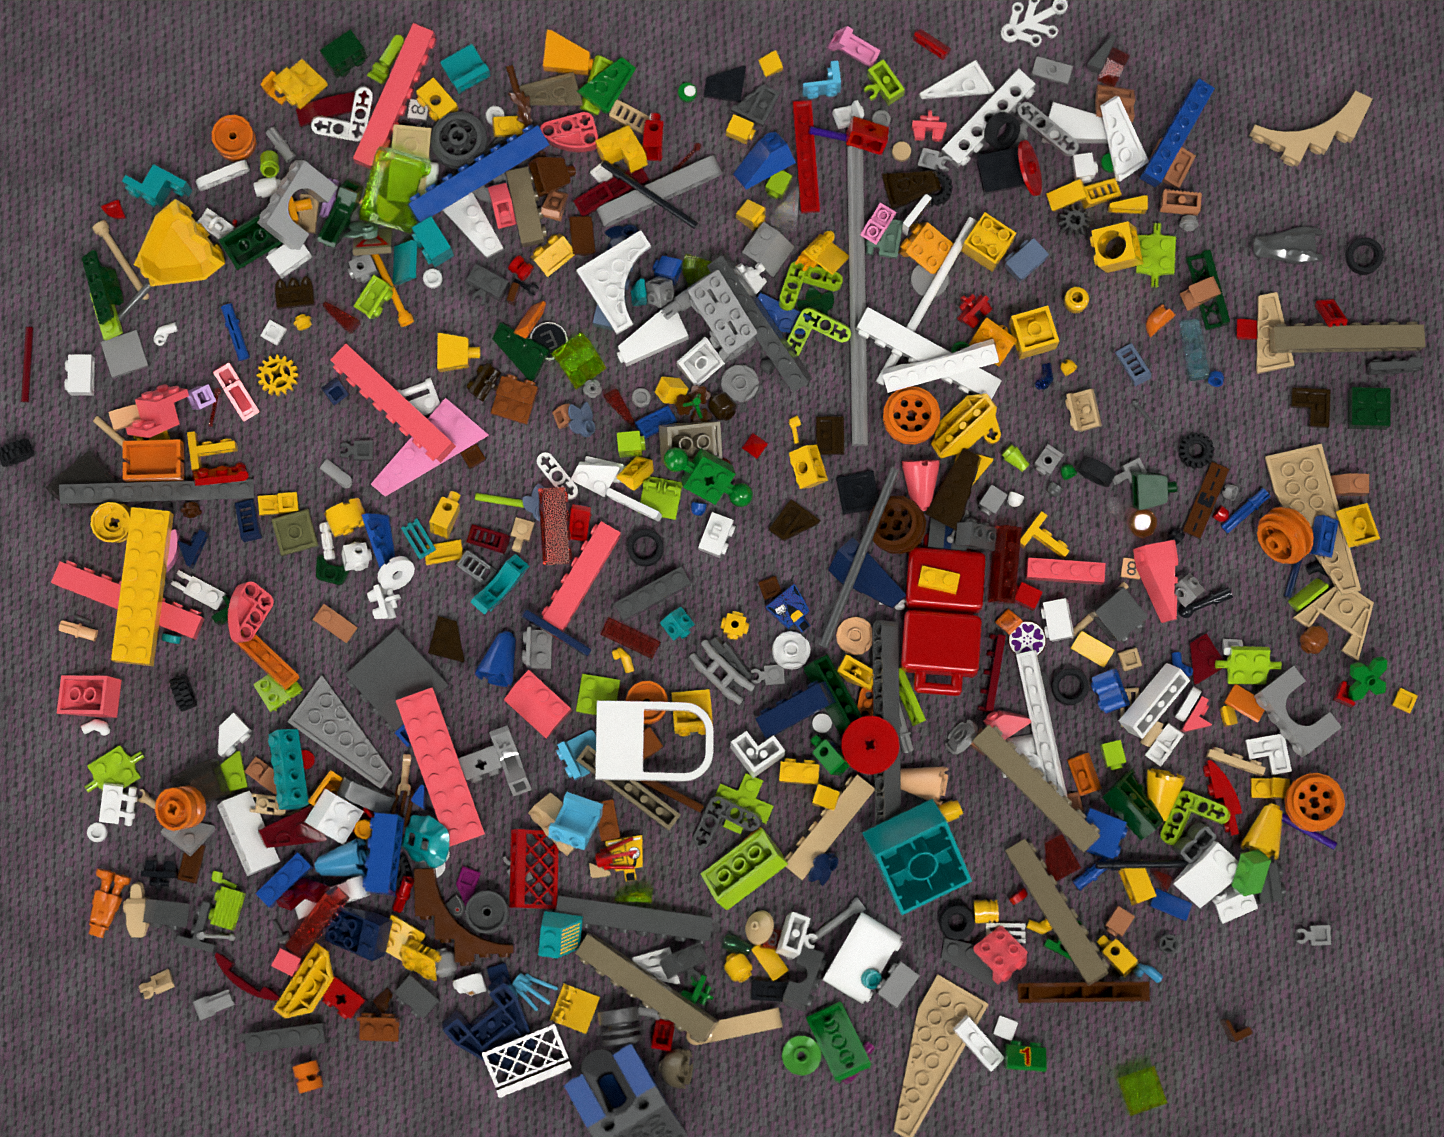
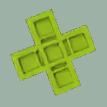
[715,773,774,835]

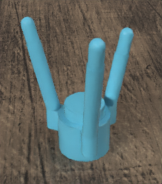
[512,973,558,1011]

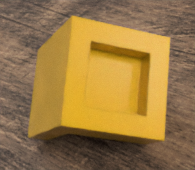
[655,377,689,404]

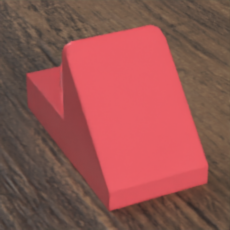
[1180,696,1212,732]

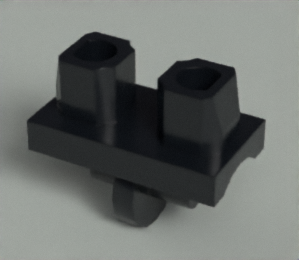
[140,860,179,892]

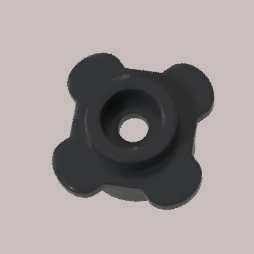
[1166,527,1185,545]

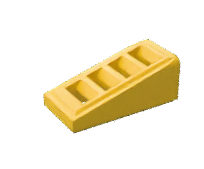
[1081,178,1122,209]
[1108,195,1148,214]

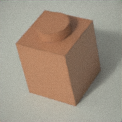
[1104,906,1135,938]

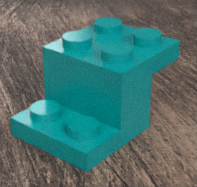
[122,164,192,208]

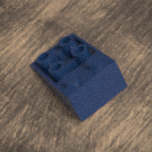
[325,904,393,961]

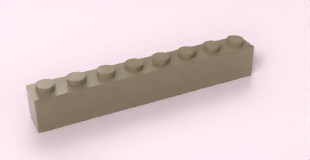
[1269,322,1425,353]
[972,725,1101,854]
[1005,839,1109,986]
[575,933,719,1043]

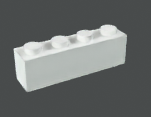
[1119,663,1190,739]

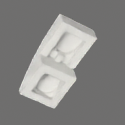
[1145,722,1184,767]

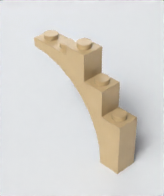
[1249,91,1372,167]

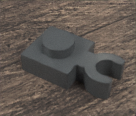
[340,441,374,461]

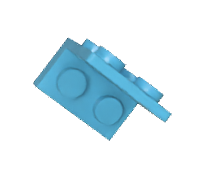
[803,61,841,99]

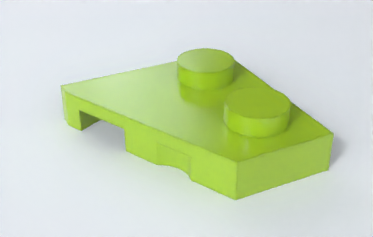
[206,751,248,796]

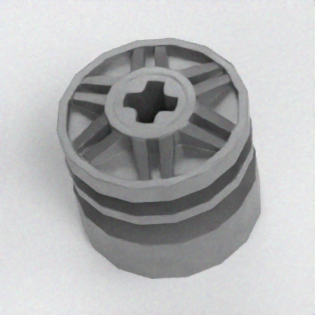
[598,1006,643,1047]

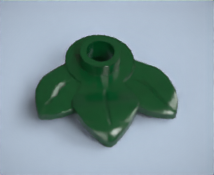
[797,287,834,323]

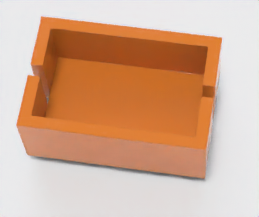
[123,439,184,483]

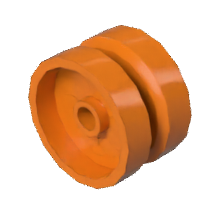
[211,115,257,162]
[626,681,668,725]
[155,785,206,831]

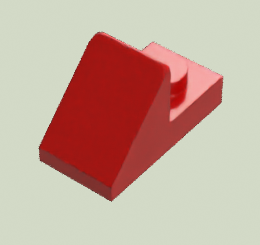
[568,504,592,542]

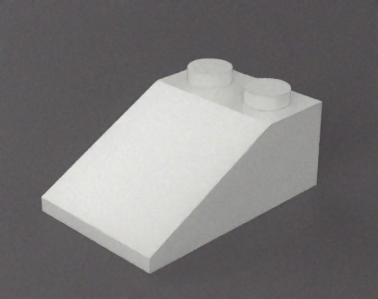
[1172,841,1239,908]

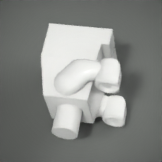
[736,263,767,294]

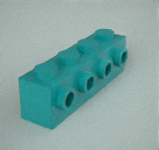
[268,729,309,810]

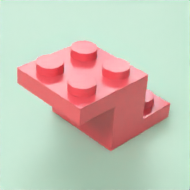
[126,384,189,438]

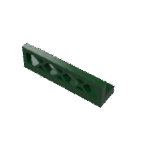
[1186,249,1230,331]

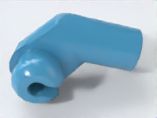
[1133,963,1163,983]

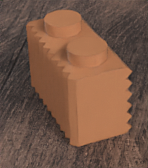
[1160,189,1202,216]

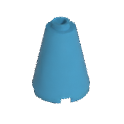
[315,838,370,877]

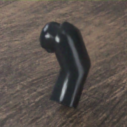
[1305,561,1329,577]

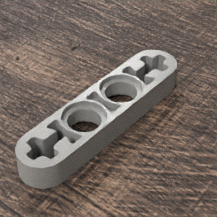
[1017,102,1079,156]

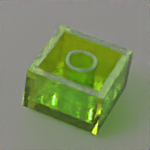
[1115,1065,1168,1116]

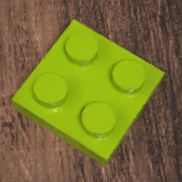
[576,674,620,716]

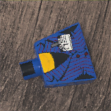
[766,584,811,633]

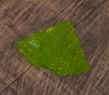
[682,253,712,287]
[614,888,654,903]

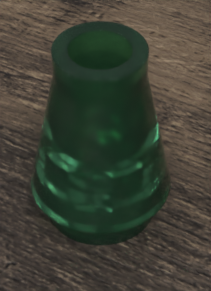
[722,933,752,955]

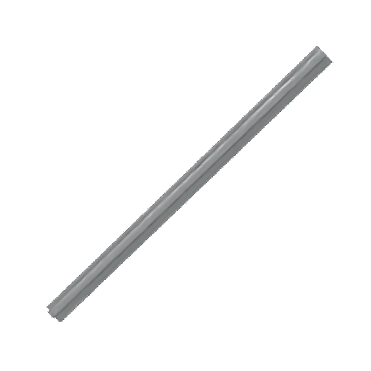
[847,146,868,446]

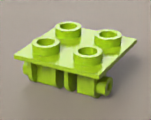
[638,476,682,520]
[253,674,303,712]

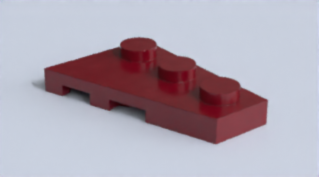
[257,806,327,849]

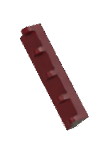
[977,634,1006,713]

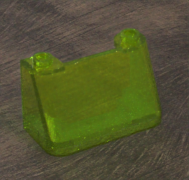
[359,146,431,234]

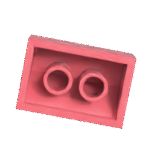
[504,670,572,739]

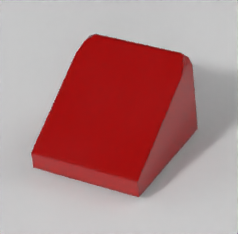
[1237,319,1257,340]

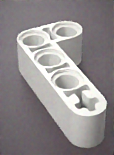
[295,876,371,919]

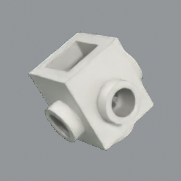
[341,542,372,571]

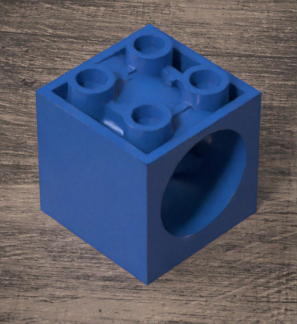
[1073,808,1128,860]

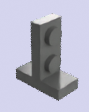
[175,901,218,953]

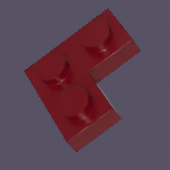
[276,877,331,911]

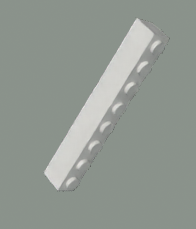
[855,307,1002,399]

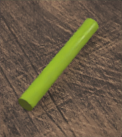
[475,493,524,508]

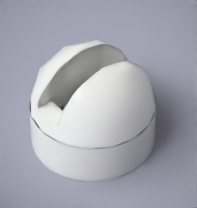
[1008,492,1024,507]

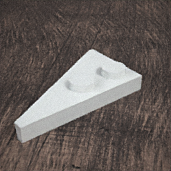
[919,60,995,99]

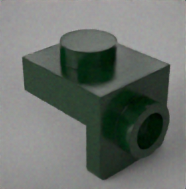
[211,595,231,625]

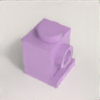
[187,384,216,410]

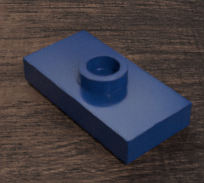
[634,405,677,439]

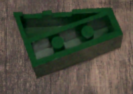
[1102,768,1164,841]

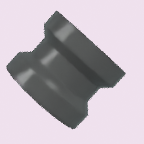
[1158,934,1179,954]

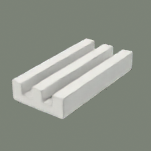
[986,923,1026,943]

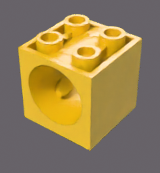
[961,212,1016,272]
[1090,221,1143,273]
[1008,306,1059,360]

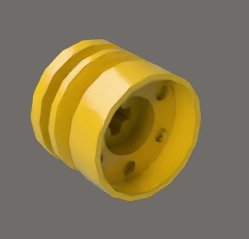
[91,502,131,543]

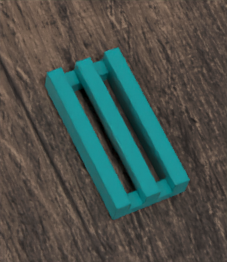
[401,518,436,559]

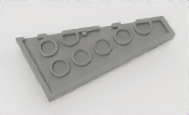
[288,675,393,789]

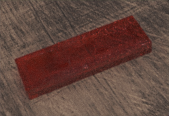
[600,617,661,659]

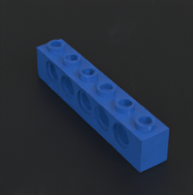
[1140,79,1215,188]

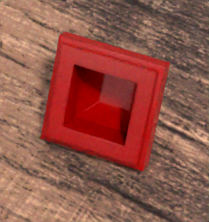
[742,433,768,459]

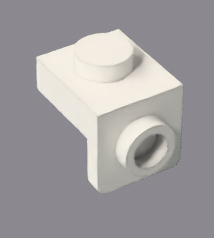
[832,100,864,129]

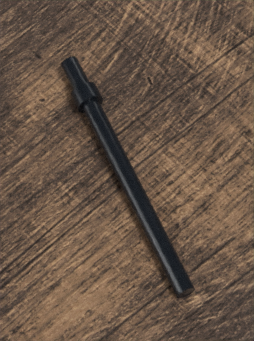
[601,160,698,229]
[1095,859,1189,871]

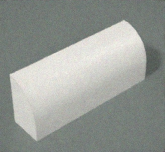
[217,791,280,876]

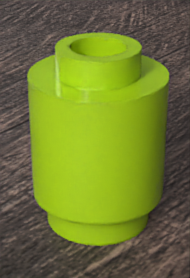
[260,151,279,178]

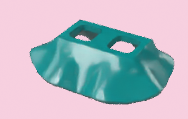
[401,815,450,868]

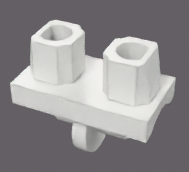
[196,208,235,239]
[367,584,401,619]

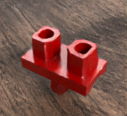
[956,294,992,328]

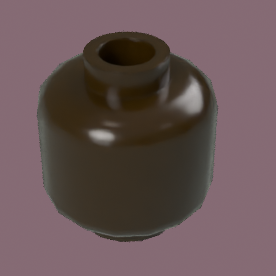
[708,392,736,421]

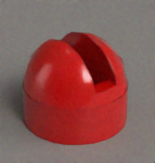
[1212,505,1229,522]

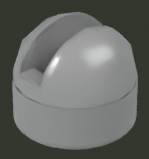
[1222,484,1238,501]

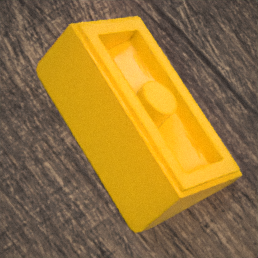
[617,456,654,491]
[1070,631,1114,668]
[751,940,789,981]

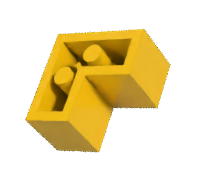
[595,125,648,173]

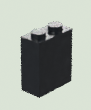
[976,147,1026,195]

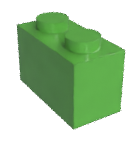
[1231,850,1271,897]

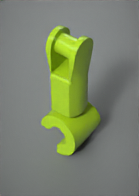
[367,35,404,85]

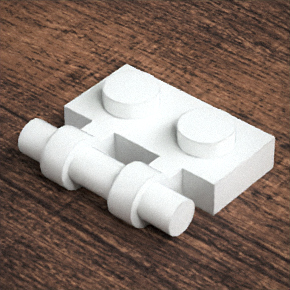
[99,783,138,826]

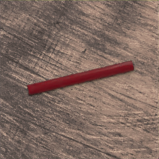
[21,327,33,403]

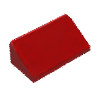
[913,29,951,60]

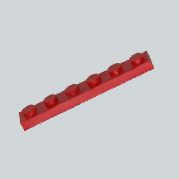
[793,100,820,214]

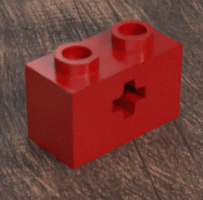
[846,116,889,155]
[321,976,367,1020]

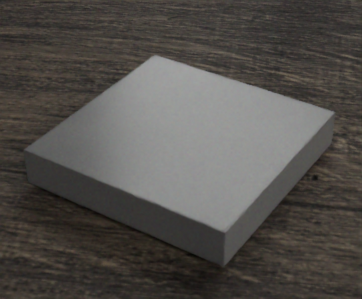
[100,330,149,379]

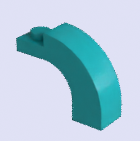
[470,554,530,615]

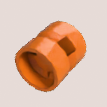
[292,1060,324,1094]

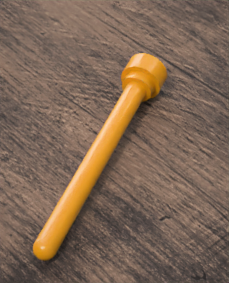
[371,254,414,327]

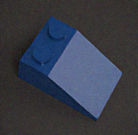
[733,132,796,190]

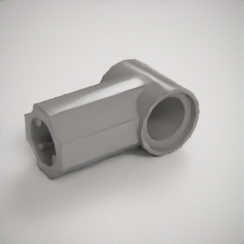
[193,989,235,1020]

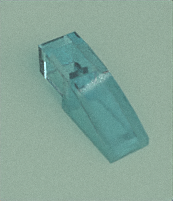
[1179,319,1210,381]

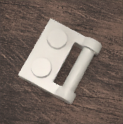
[397,378,440,416]

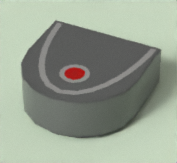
[445,894,466,918]

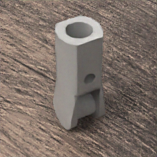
[320,459,352,488]

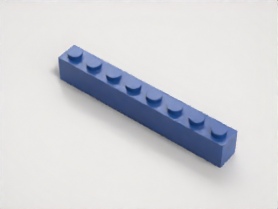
[407,124,550,223]

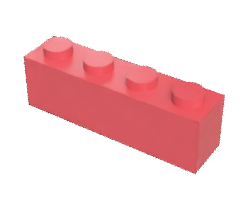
[1025,558,1105,585]

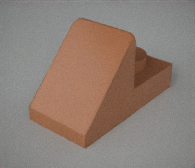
[541,191,569,221]
[1180,276,1221,311]
[245,757,277,795]

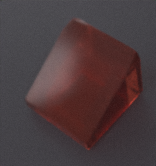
[1151,870,1173,892]

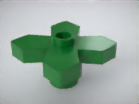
[1348,656,1388,701]

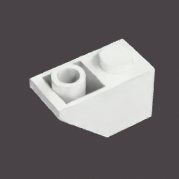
[218,713,252,757]

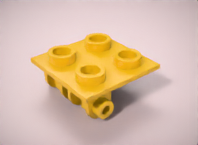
[803,231,849,275]
[386,914,426,961]
[401,939,442,982]
[550,984,600,1034]

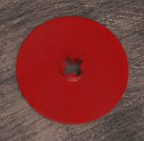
[1018,140,1042,197]
[842,716,900,774]

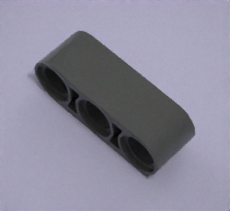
[337,776,396,814]

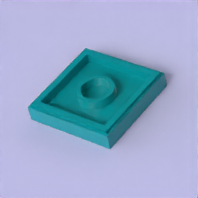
[393,240,417,285]

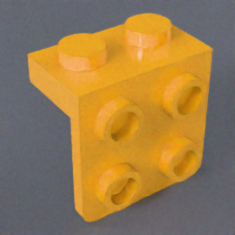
[898,222,953,274]

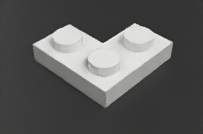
[1245,734,1292,775]

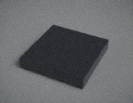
[836,470,879,515]

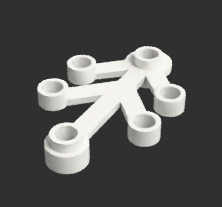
[1001,0,1068,47]

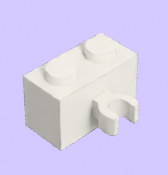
[698,512,736,558]
[776,912,817,959]

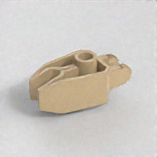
[123,882,150,937]

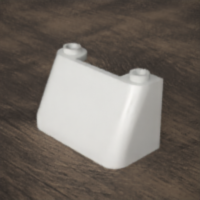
[822,912,903,1004]

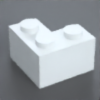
[730,731,785,778]

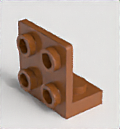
[356,1013,400,1042]

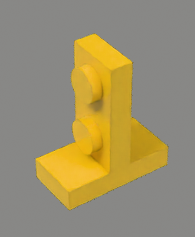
[187,431,238,471]
[1018,511,1069,559]

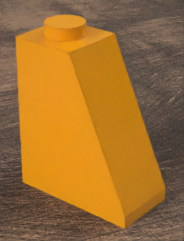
[543,30,594,76]

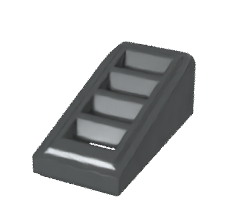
[1086,35,1116,74]
[455,550,497,586]

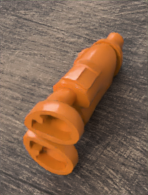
[88,868,131,938]

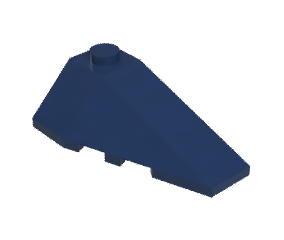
[828,537,906,608]

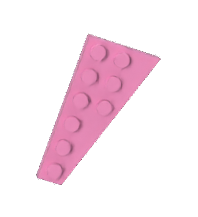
[371,398,489,497]

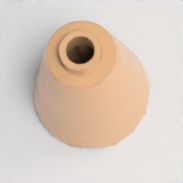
[900,767,948,805]

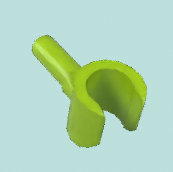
[211,871,237,889]

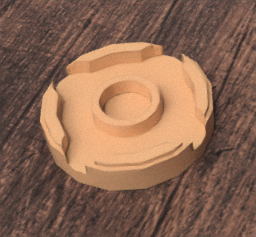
[836,617,873,655]

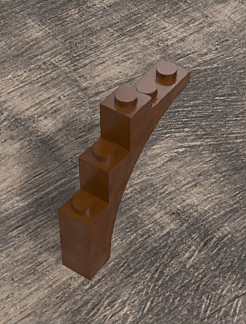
[414,868,515,966]
[1018,981,1150,1003]

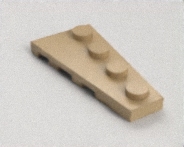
[1256,292,1294,374]

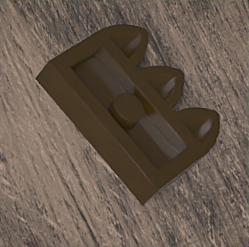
[275,276,315,310]

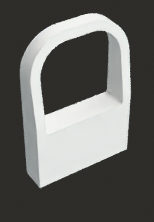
[596,701,713,782]

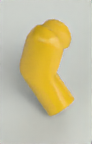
[612,647,634,673]
[1026,919,1053,934]

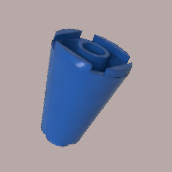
[475,631,516,687]

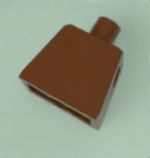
[528,157,576,197]

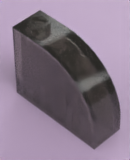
[45,450,119,509]

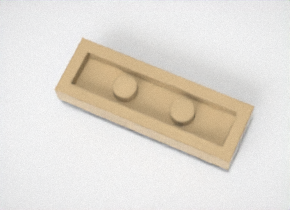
[1205,747,1266,776]

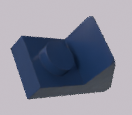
[178,529,209,569]

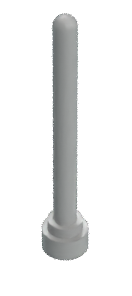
[786,897,866,960]

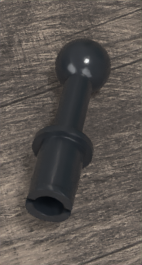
[1178,587,1233,618]

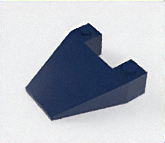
[442,974,538,1074]

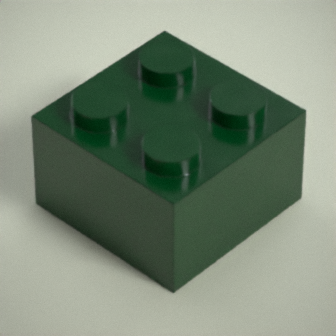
[319,29,368,78]
[1348,387,1391,430]

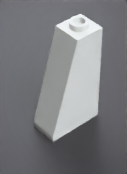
[1041,102,1108,143]
[617,302,689,367]

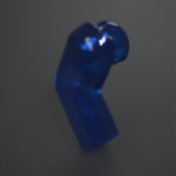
[1035,363,1053,390]

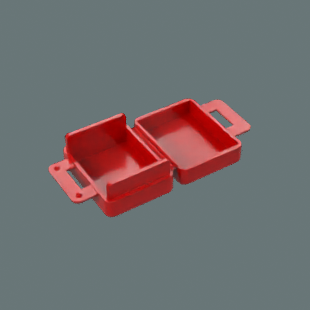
[901,533,986,696]

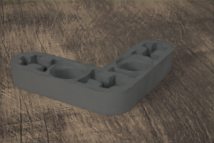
[693,796,762,849]

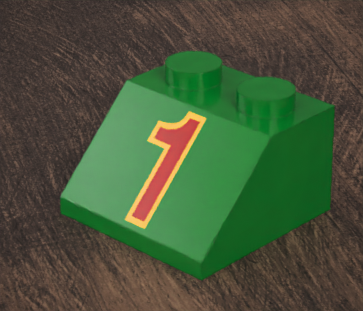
[1004,1041,1047,1072]

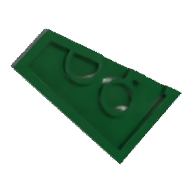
[492,322,551,382]

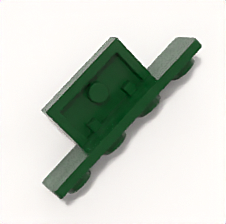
[82,250,124,325]

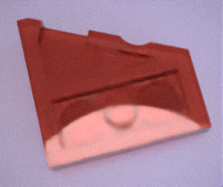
[1045,834,1082,882]

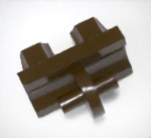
[466,363,501,402]

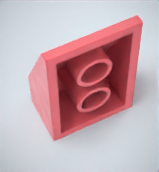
[57,675,122,718]

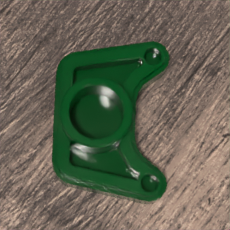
[316,555,350,585]

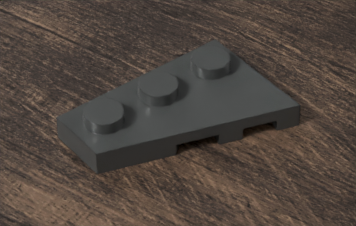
[941,939,996,989]

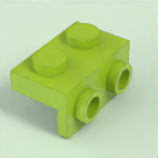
[353,275,394,319]

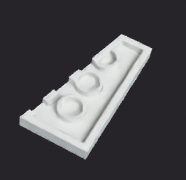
[1101,96,1149,181]
[443,192,504,258]

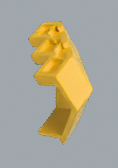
[134,199,225,286]

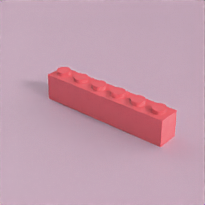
[541,521,621,632]

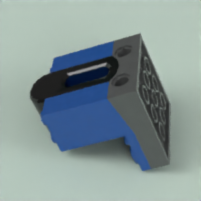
[564,1044,688,1137]

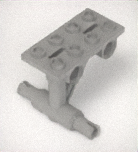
[661,270,757,354]

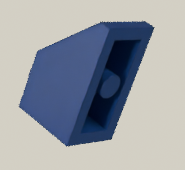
[652,256,683,285]

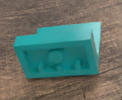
[440,44,491,94]

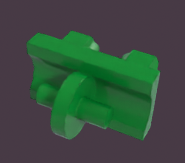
[681,974,714,1005]

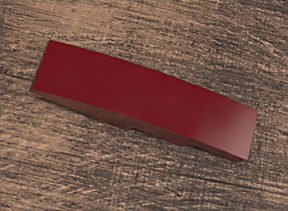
[573,167,650,216]

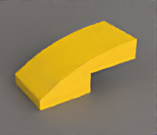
[257,492,298,516]

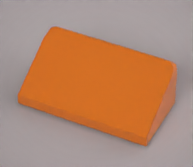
[514,301,546,339]
[1224,684,1265,722]
[1067,753,1102,796]

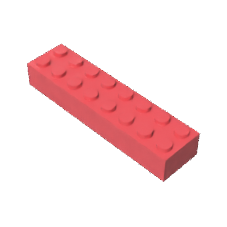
[396,687,485,846]

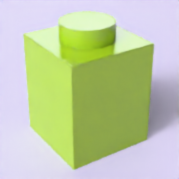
[765,170,793,199]
[1100,740,1126,770]

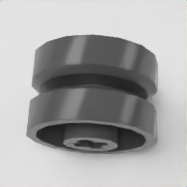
[465,891,510,934]

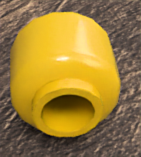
[1063,287,1089,313]
[724,953,753,983]

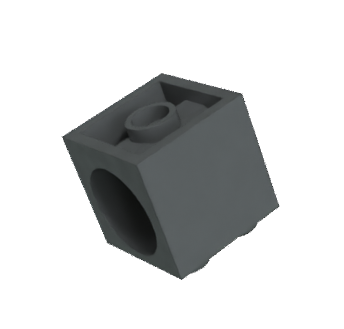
[1086,587,1148,642]

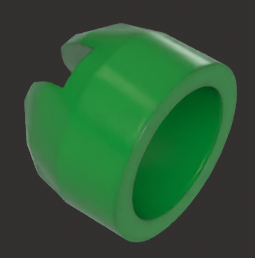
[1061,464,1077,480]

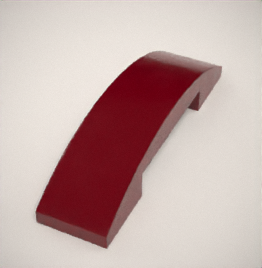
[296,91,373,127]
[214,952,281,1001]

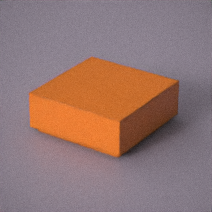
[995,609,1023,635]

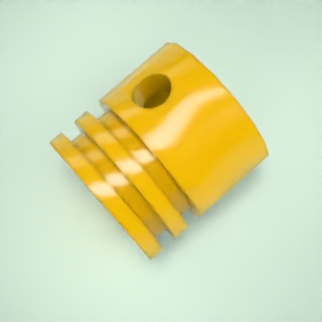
[973,899,999,923]

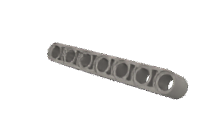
[597,156,722,227]

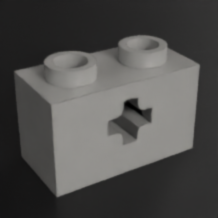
[458,745,503,783]

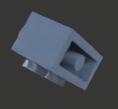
[1004,238,1049,283]

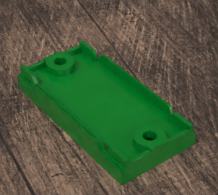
[806,1001,871,1083]

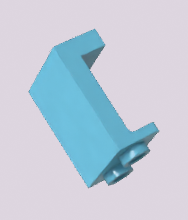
[548,792,603,850]

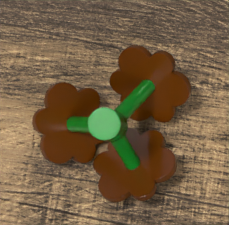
[675,385,712,422]

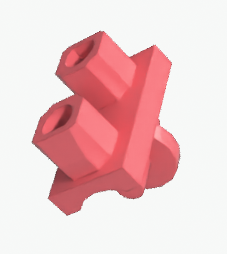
[911,110,947,142]

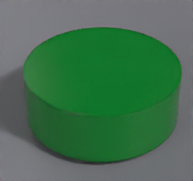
[1101,153,1114,173]

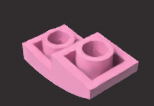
[860,203,897,245]

